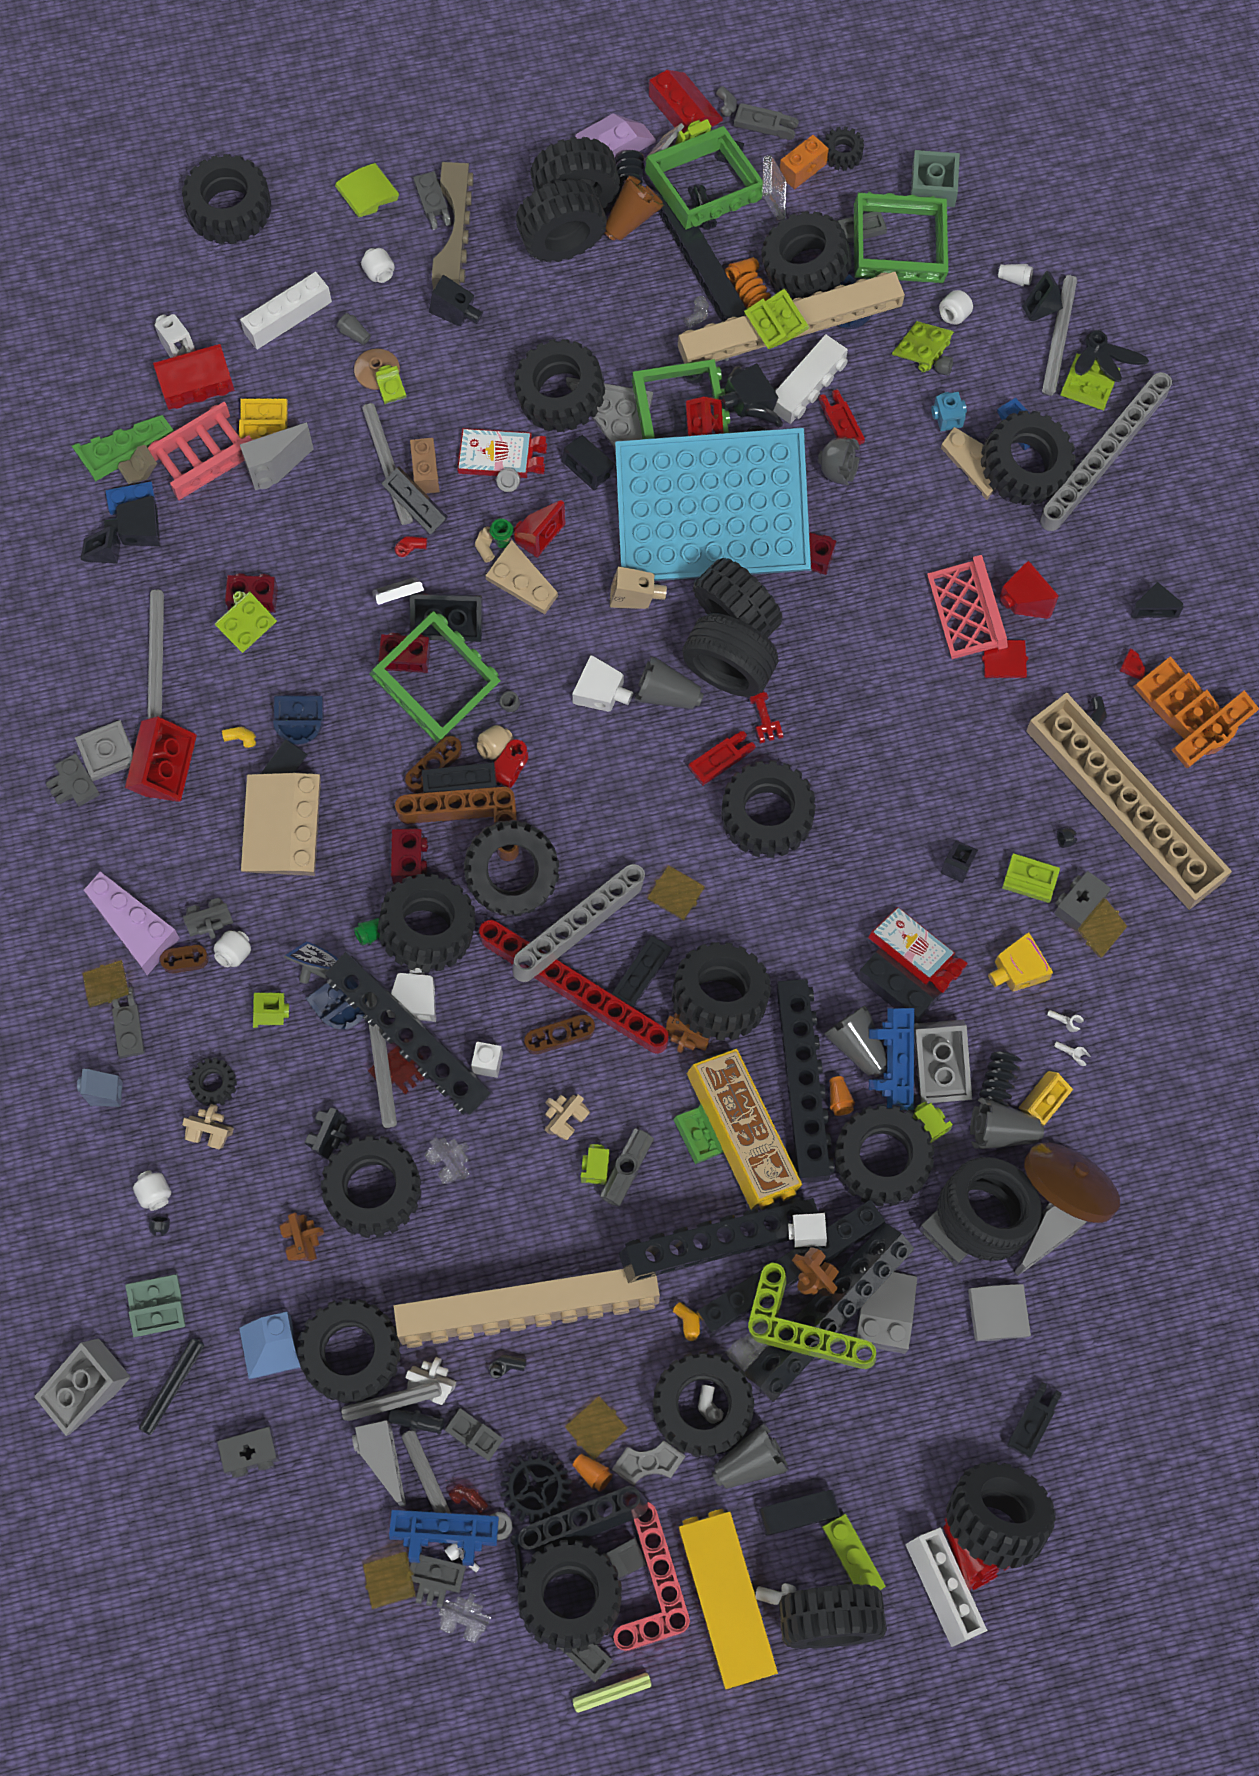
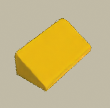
[1019,1071,1073,1125]

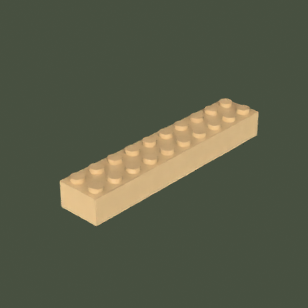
[1026,693,1232,910]
[394,1269,660,1348]

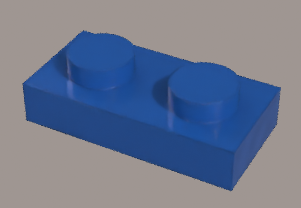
[105,481,156,515]

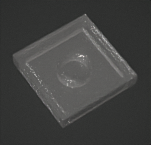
[762,155,786,220]

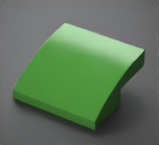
[673,1104,723,1164]

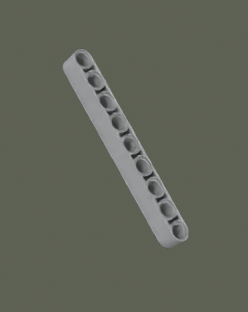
[1040,372,1172,531]

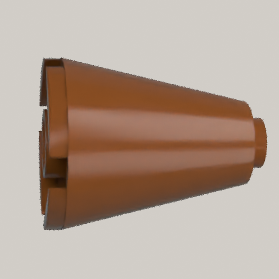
[605,175,664,241]

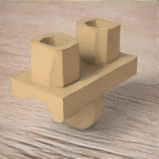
[544,1094,590,1140]
[182,1104,234,1149]

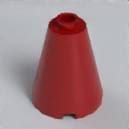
[943,1519,1010,1591]

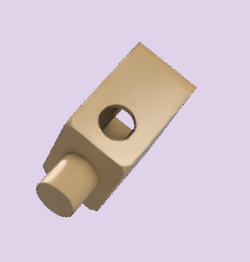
[610,567,667,609]

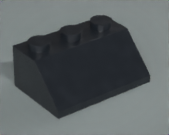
[857,948,947,1024]

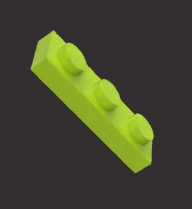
[822,1514,886,1590]

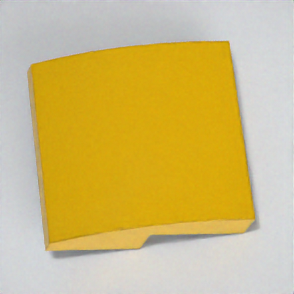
[239,399,288,440]

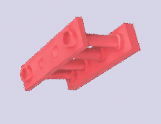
[147,402,252,500]

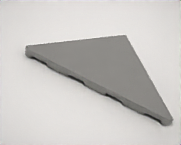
[566,377,653,450]

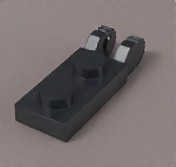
[1006,1382,1062,1459]

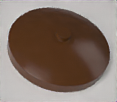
[1024,1143,1120,1223]

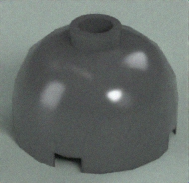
[818,437,860,486]

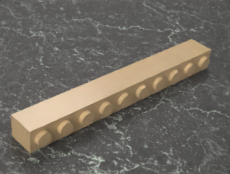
[678,272,905,364]

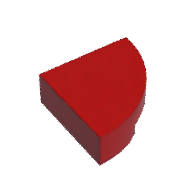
[1120,648,1145,680]

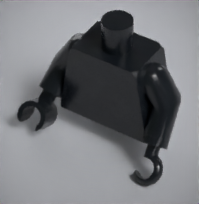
[719,363,783,427]

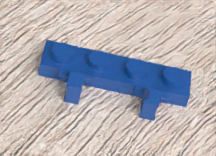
[869,1008,914,1110]
[389,1510,499,1566]

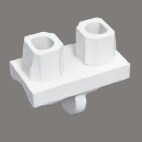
[406,1357,457,1405]

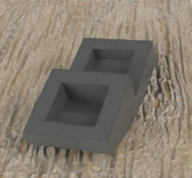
[444,1408,504,1461]

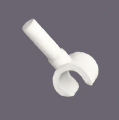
[1047,1010,1084,1032]
[1054,1042,1091,1066]
[445,1543,480,1572]

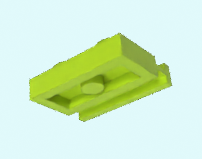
[675,119,711,145]
[1002,853,1060,903]

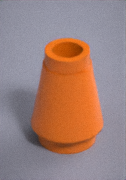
[725,257,759,285]
[829,1076,855,1116]
[572,1454,613,1491]

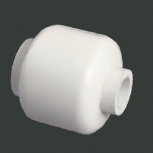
[361,248,395,283]
[939,290,973,325]
[214,931,251,968]
[133,1170,171,1211]

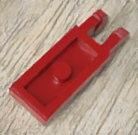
[819,389,865,445]
[688,731,756,786]

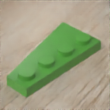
[72,415,174,482]

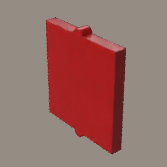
[982,640,1028,678]

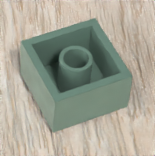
[911,150,960,207]

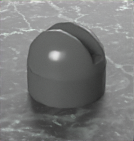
[935,356,953,376]
[500,691,520,712]

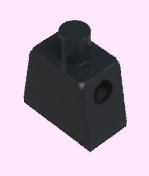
[429,275,483,326]
[104,496,161,546]

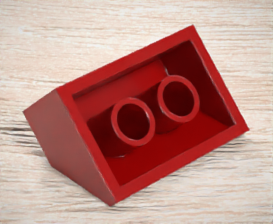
[649,69,723,133]
[153,344,235,410]
[125,716,197,802]

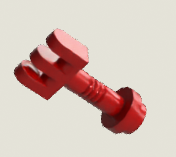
[749,691,783,744]

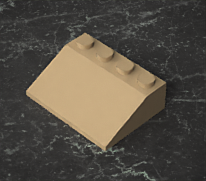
[241,773,321,876]

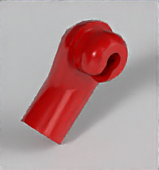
[394,536,428,557]

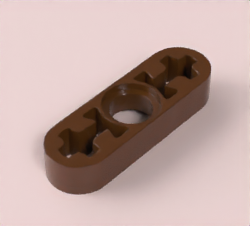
[405,736,462,793]
[524,1015,595,1055]

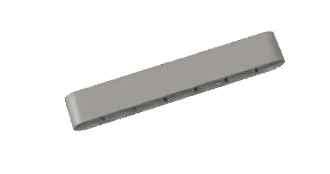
[512,864,645,982]

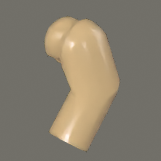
[475,527,495,563]

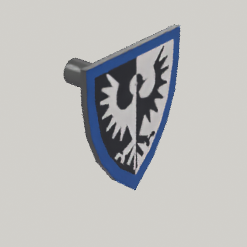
[284,942,338,984]

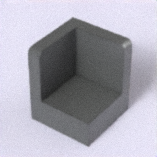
[606,1538,647,1580]

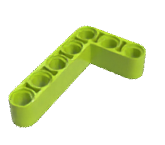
[748,1263,876,1369]

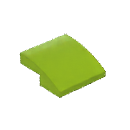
[335,163,399,217]
[744,289,809,349]
[1061,353,1120,411]

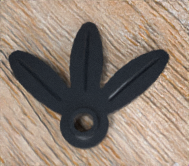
[1075,330,1149,382]

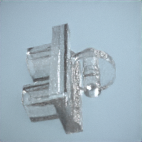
[424,1137,470,1184]
[439,1593,491,1643]

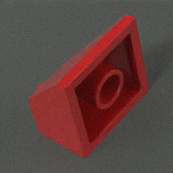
[514,500,566,558]
[1000,561,1059,619]

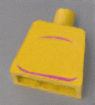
[988,933,1053,991]

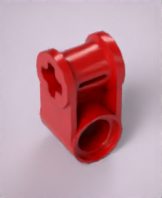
[494,739,529,788]

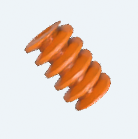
[735,272,772,309]

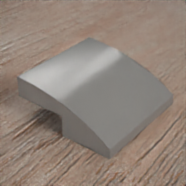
[968,1284,1031,1341]

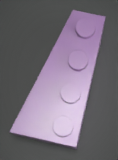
[84,872,180,975]

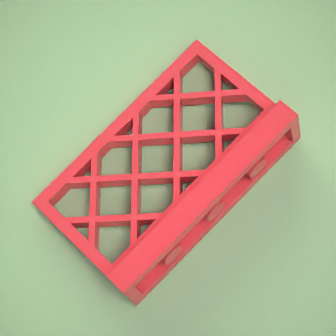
[927,555,1008,659]

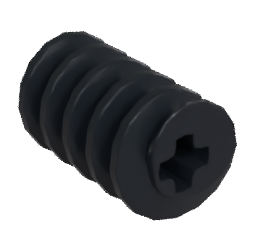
[616,150,644,198]
[979,1052,1022,1107]

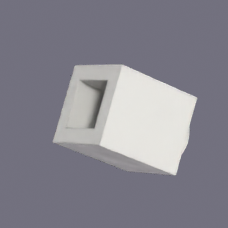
[471,1042,503,1078]
[788,1213,827,1248]

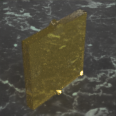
[647,865,705,921]
[1077,898,1127,958]
[82,960,130,1008]
[565,1396,628,1460]
[363,1552,416,1609]

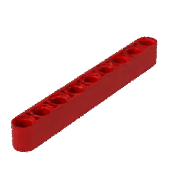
[479,920,668,1054]

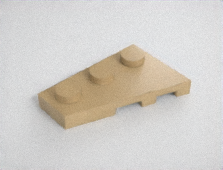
[941,427,996,500]
[486,540,558,614]

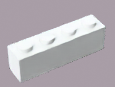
[240,272,332,349]
[774,335,848,424]
[905,1527,987,1647]

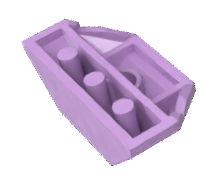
[576,113,656,162]

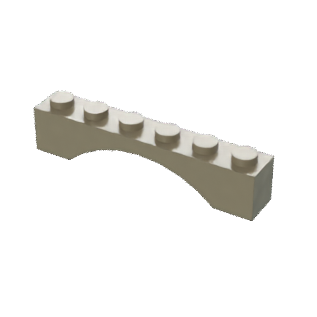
[432,162,474,290]

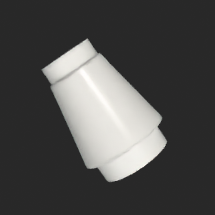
[998,264,1033,287]

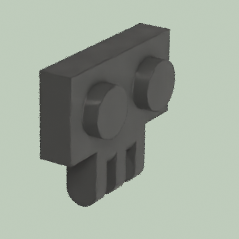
[46,753,100,807]
[407,1555,466,1609]

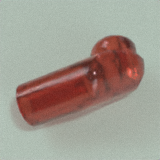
[449,1484,489,1514]

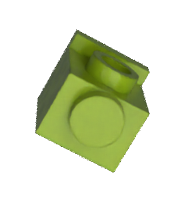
[253,993,289,1028]
[913,1101,953,1143]
[581,1144,609,1185]

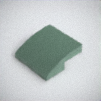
[125,1273,186,1337]

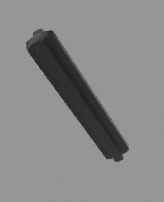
[139,1338,204,1435]

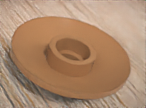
[354,349,400,390]

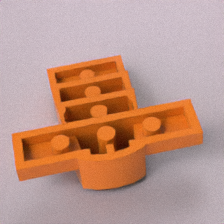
[1133,656,1259,769]

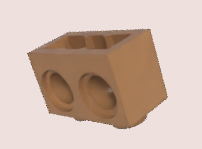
[410,438,440,494]

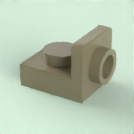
[118,445,157,484]

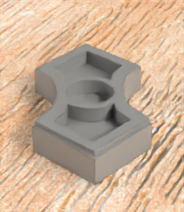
[612,1441,685,1486]

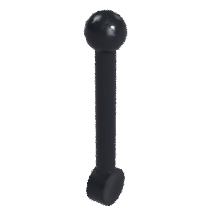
[510,1534,523,1590]

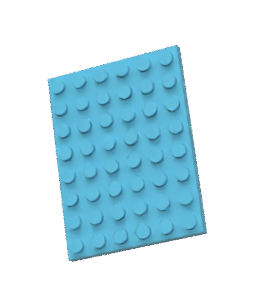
[615,428,811,581]

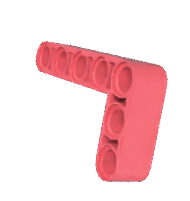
[613,1502,690,1651]

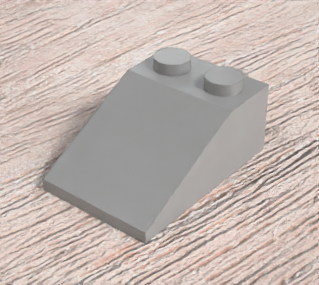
[240,422,314,490]
[914,1019,972,1104]
[1014,1203,1086,1277]
[855,1272,917,1354]
[35,1339,131,1436]
[352,1420,406,1507]

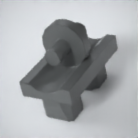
[183,898,233,939]

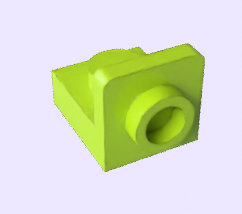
[375,365,406,404]

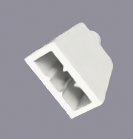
[154,314,195,358]
[572,656,633,712]
[387,968,436,1022]

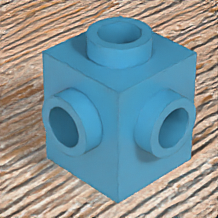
[931,392,967,431]

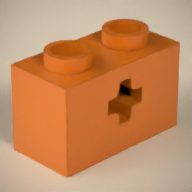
[779,135,828,190]

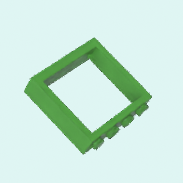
[645,126,765,230]
[854,192,948,283]
[631,359,732,439]
[369,611,501,743]

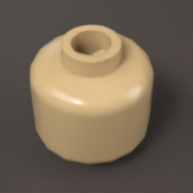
[477,725,513,761]

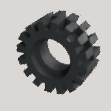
[824,126,864,171]
[189,1058,237,1106]

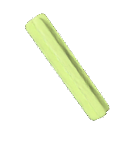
[572,1673,652,1713]

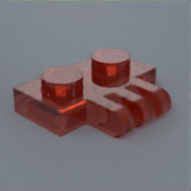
[368,1038,425,1095]

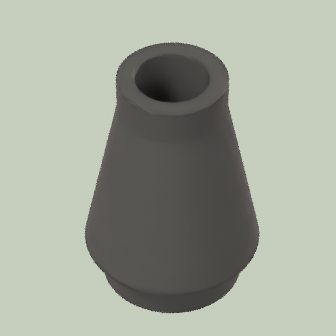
[336,313,371,345]

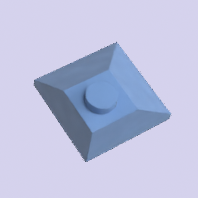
[239,1312,301,1380]

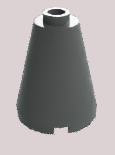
[634,656,704,710]
[824,1005,887,1078]
[970,1098,1044,1149]
[712,1423,789,1489]

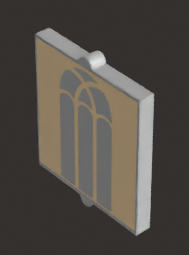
[644,123,684,162]

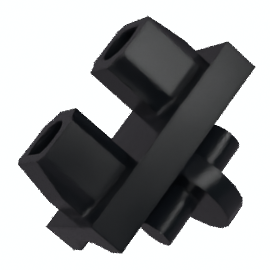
[305,1107,350,1159]

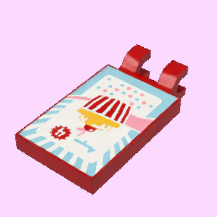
[458,428,547,478]
[868,907,968,993]

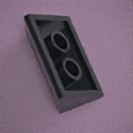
[410,593,484,642]

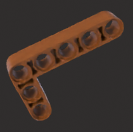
[395,787,519,861]

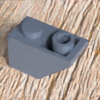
[77,1069,123,1107]

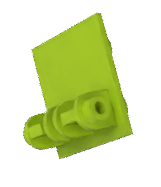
[892,321,954,372]
[215,591,277,653]

